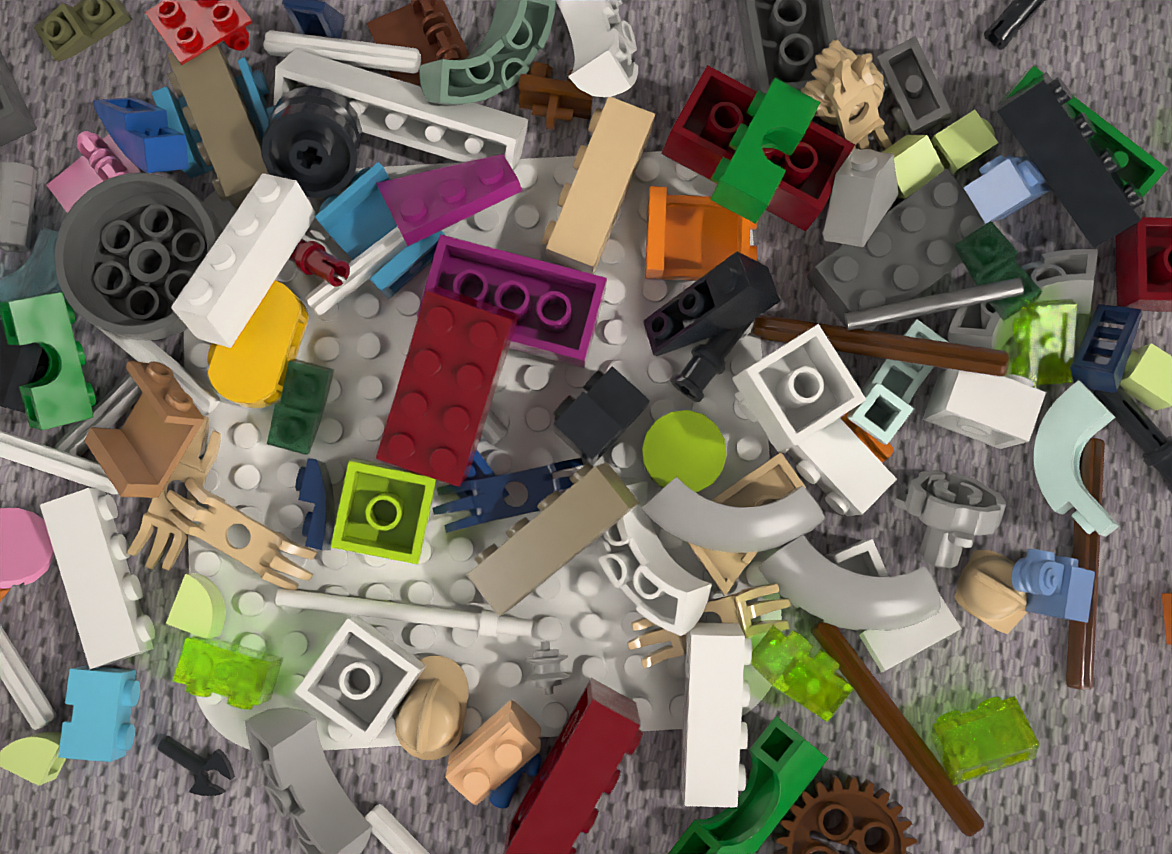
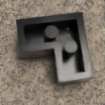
[553,366,650,466]

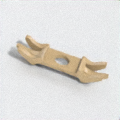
[825,53,892,151]
[127,415,221,571]
[166,477,318,590]
[627,583,791,669]

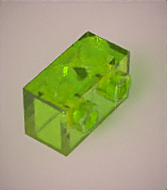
[751,625,854,722]
[172,636,284,710]
[931,696,1040,786]

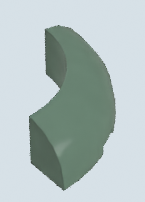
[420,0,556,105]

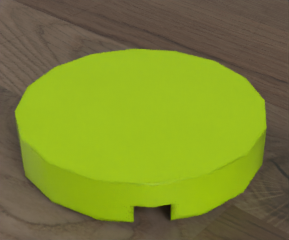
[642,410,727,493]

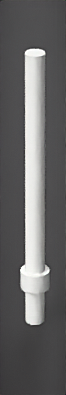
[276,588,533,637]

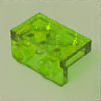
[1011,298,1077,389]

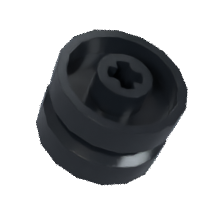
[262,86,362,198]

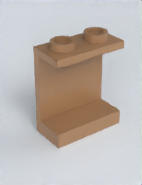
[84,361,205,498]

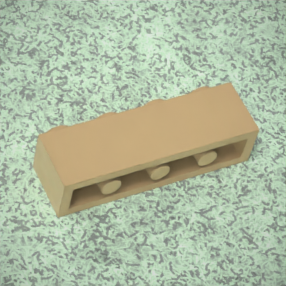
[542,97,655,274]

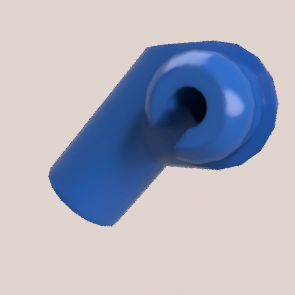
[489,753,542,809]

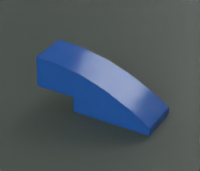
[93,97,189,173]

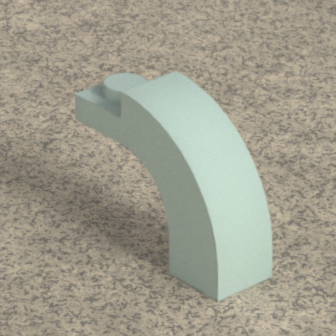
[847,319,948,445]
[1034,380,1119,537]

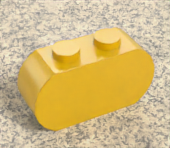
[207,280,309,409]

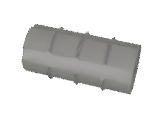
[0,162,38,252]

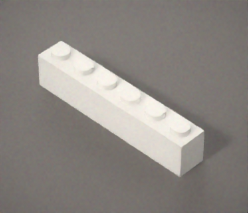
[274,49,529,169]

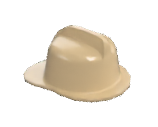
[954,550,1028,635]
[395,656,469,760]

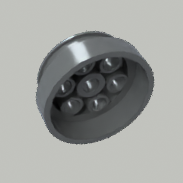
[55,173,223,341]

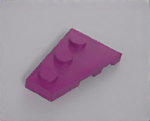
[376,154,523,246]

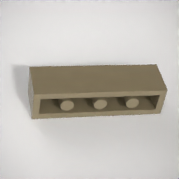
[167,44,270,210]
[467,462,640,616]

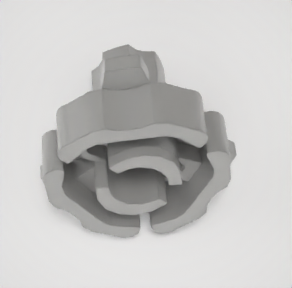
[894,470,1006,568]

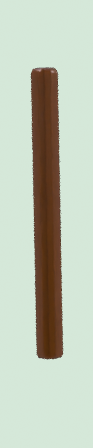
[753,315,1009,377]
[1066,438,1105,690]
[811,619,984,837]

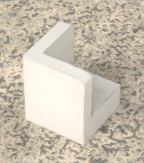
[824,539,889,577]

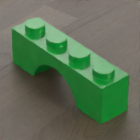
[668,716,829,854]

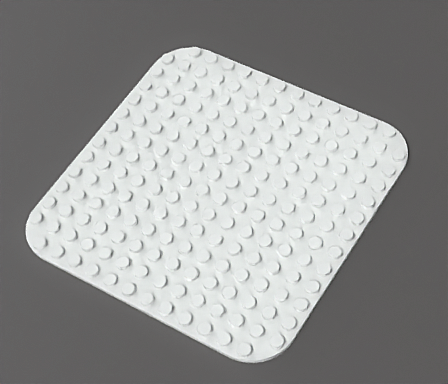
[183,151,783,750]

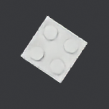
[732,324,866,452]
[922,369,1046,449]
[294,616,427,745]

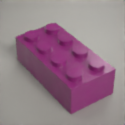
[417,234,607,368]

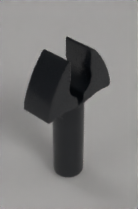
[158,736,235,796]

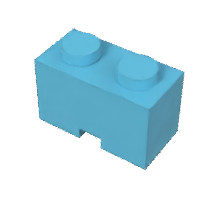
[58,665,140,762]

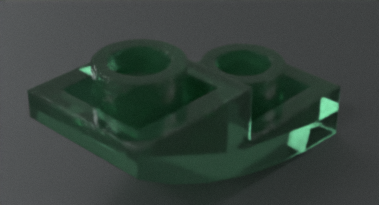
[955,221,1042,321]
[267,358,334,455]

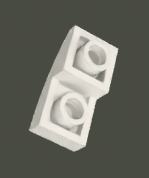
[859,594,961,673]

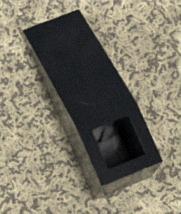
[643,251,780,356]

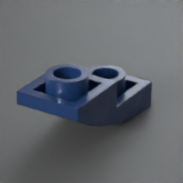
[295,458,335,551]

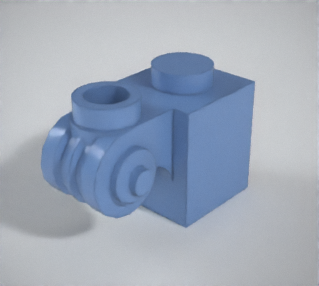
[1011,549,1095,623]

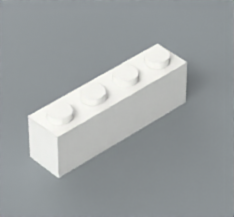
[171,173,317,348]
[734,390,897,517]
[40,488,155,669]
[681,623,752,807]

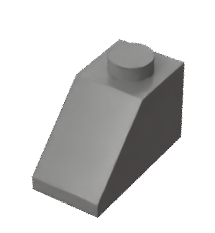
[823,149,898,247]

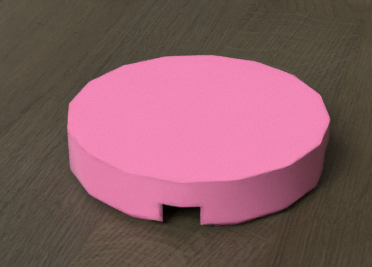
[0,508,54,589]

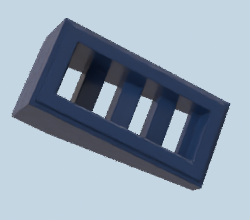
[282,0,345,39]
[1070,304,1142,393]

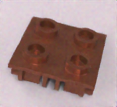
[366,0,469,86]

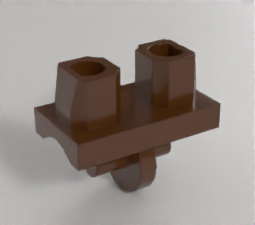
[519,62,593,131]

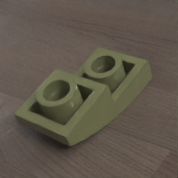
[34,0,132,62]

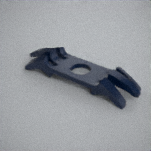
[432,458,583,533]

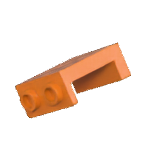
[645,186,758,281]

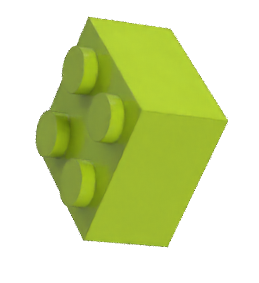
[331,458,437,565]

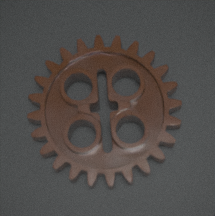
[773,774,917,854]

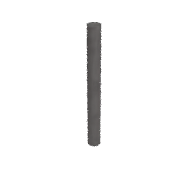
[844,278,1023,330]

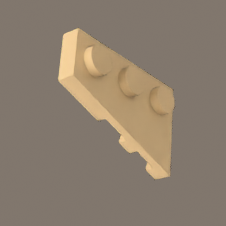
[686,452,806,596]

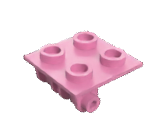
[46,131,142,213]

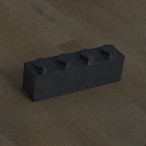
[997,71,1145,248]

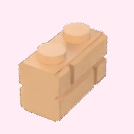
[445,700,541,806]

